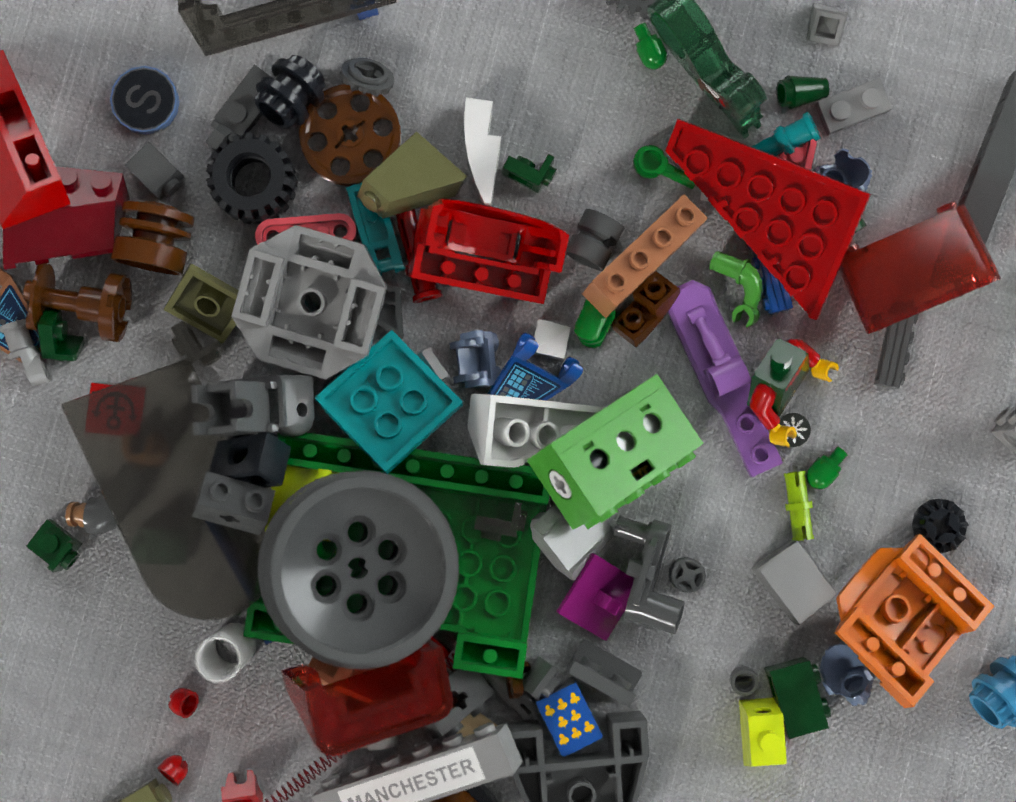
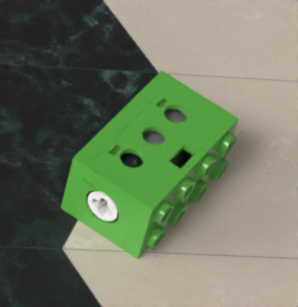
[527,374,704,530]

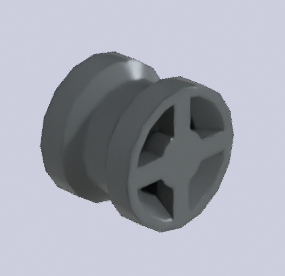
[669,557,706,593]

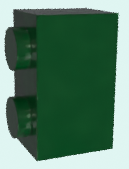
[764,657,831,739]

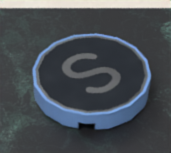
[110,66,180,135]

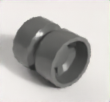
[565,209,624,271]

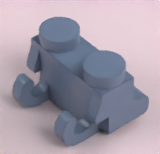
[450,330,501,389]

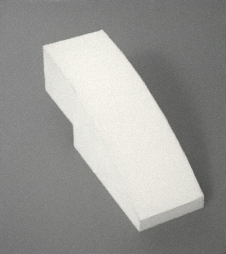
[464,97,501,206]

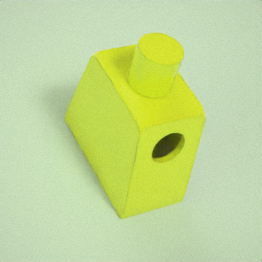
[739,698,787,767]

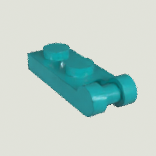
[346,183,405,277]

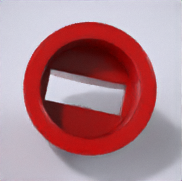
[168,688,199,718]
[157,755,188,786]

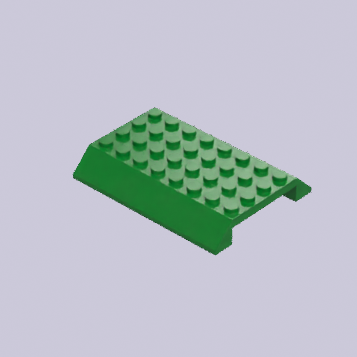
[243,432,549,679]

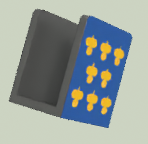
[535,676,602,757]

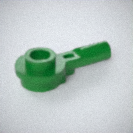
[633,145,696,190]

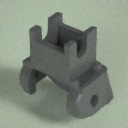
[191,375,315,439]

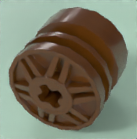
[111,201,195,276]

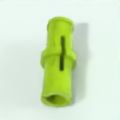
[783,471,814,541]

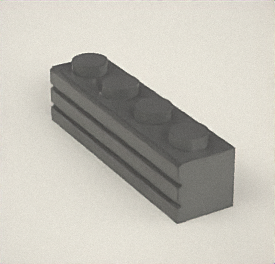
[874,301,919,389]

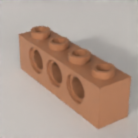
[582,194,708,318]

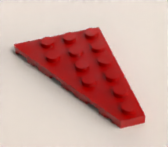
[665,119,871,320]

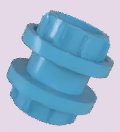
[969,655,1016,729]

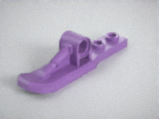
[668,280,783,477]

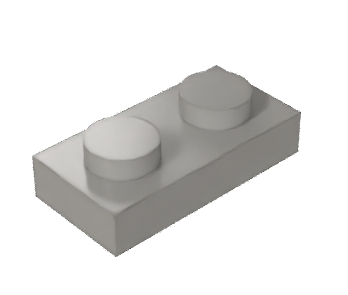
[815,78,892,136]

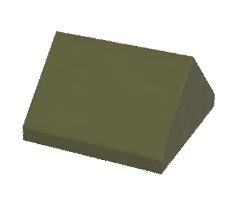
[163,264,238,343]

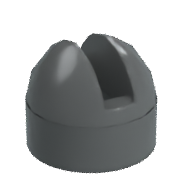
[730,665,759,696]

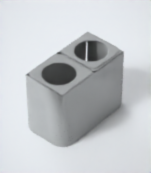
[752,540,837,625]

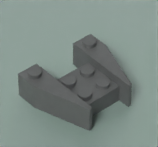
[506,710,649,802]

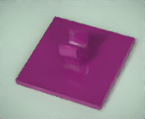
[556,553,634,641]

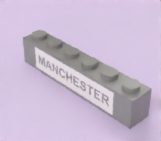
[311,722,523,802]

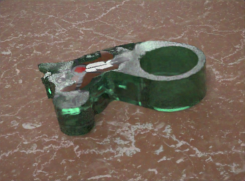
[647,0,767,139]

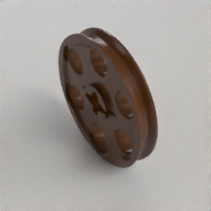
[299,84,401,186]

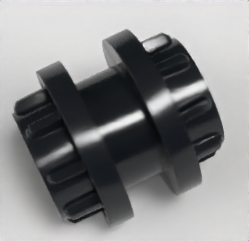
[254,55,326,129]

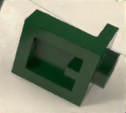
[502,154,557,193]
[38,308,85,362]
[26,519,83,572]

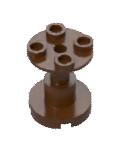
[23,263,132,342]

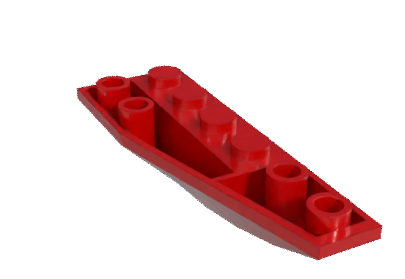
[0,49,71,229]

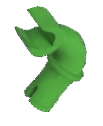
[709,251,763,327]

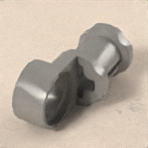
[0,319,52,386]

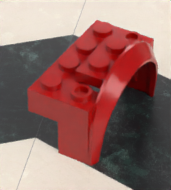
[407,199,569,304]

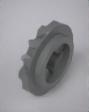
[340,58,394,97]

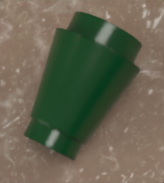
[776,76,829,110]

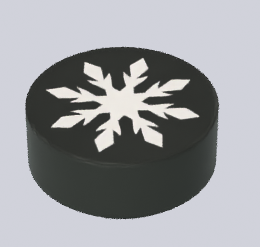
[779,413,811,447]

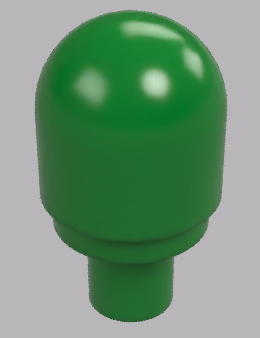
[633,22,667,70]
[806,446,848,490]

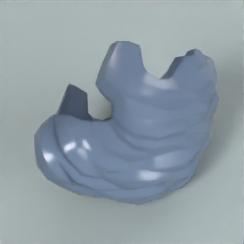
[813,148,872,192]
[820,642,876,706]

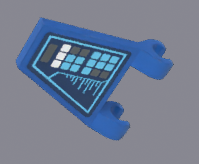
[487,333,583,401]

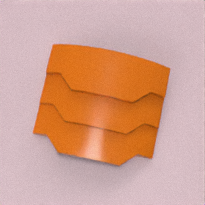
[834,534,995,708]

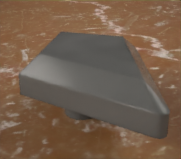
[377,284,404,339]

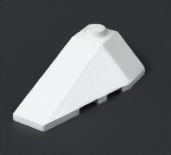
[467,393,605,468]

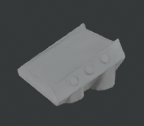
[530,503,614,581]

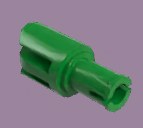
[574,299,617,349]

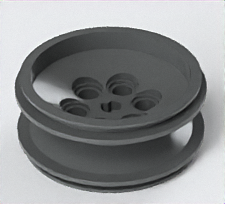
[258,471,459,669]

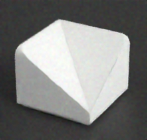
[534,319,571,360]

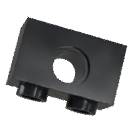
[209,432,291,488]

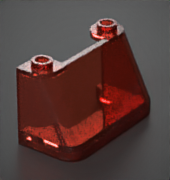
[839,201,1001,335]
[281,640,453,757]

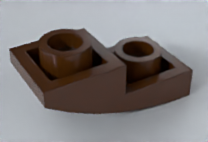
[611,271,680,348]

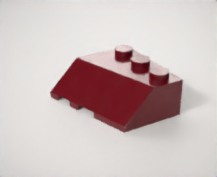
[3,166,130,270]

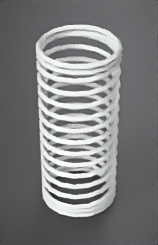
[195,623,256,682]

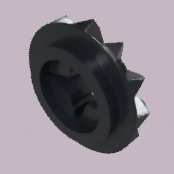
[912,499,969,553]

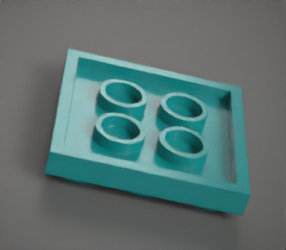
[315,330,463,474]

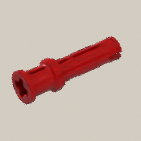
[395,209,442,303]

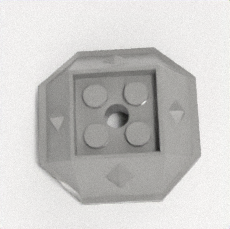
[231,225,387,379]

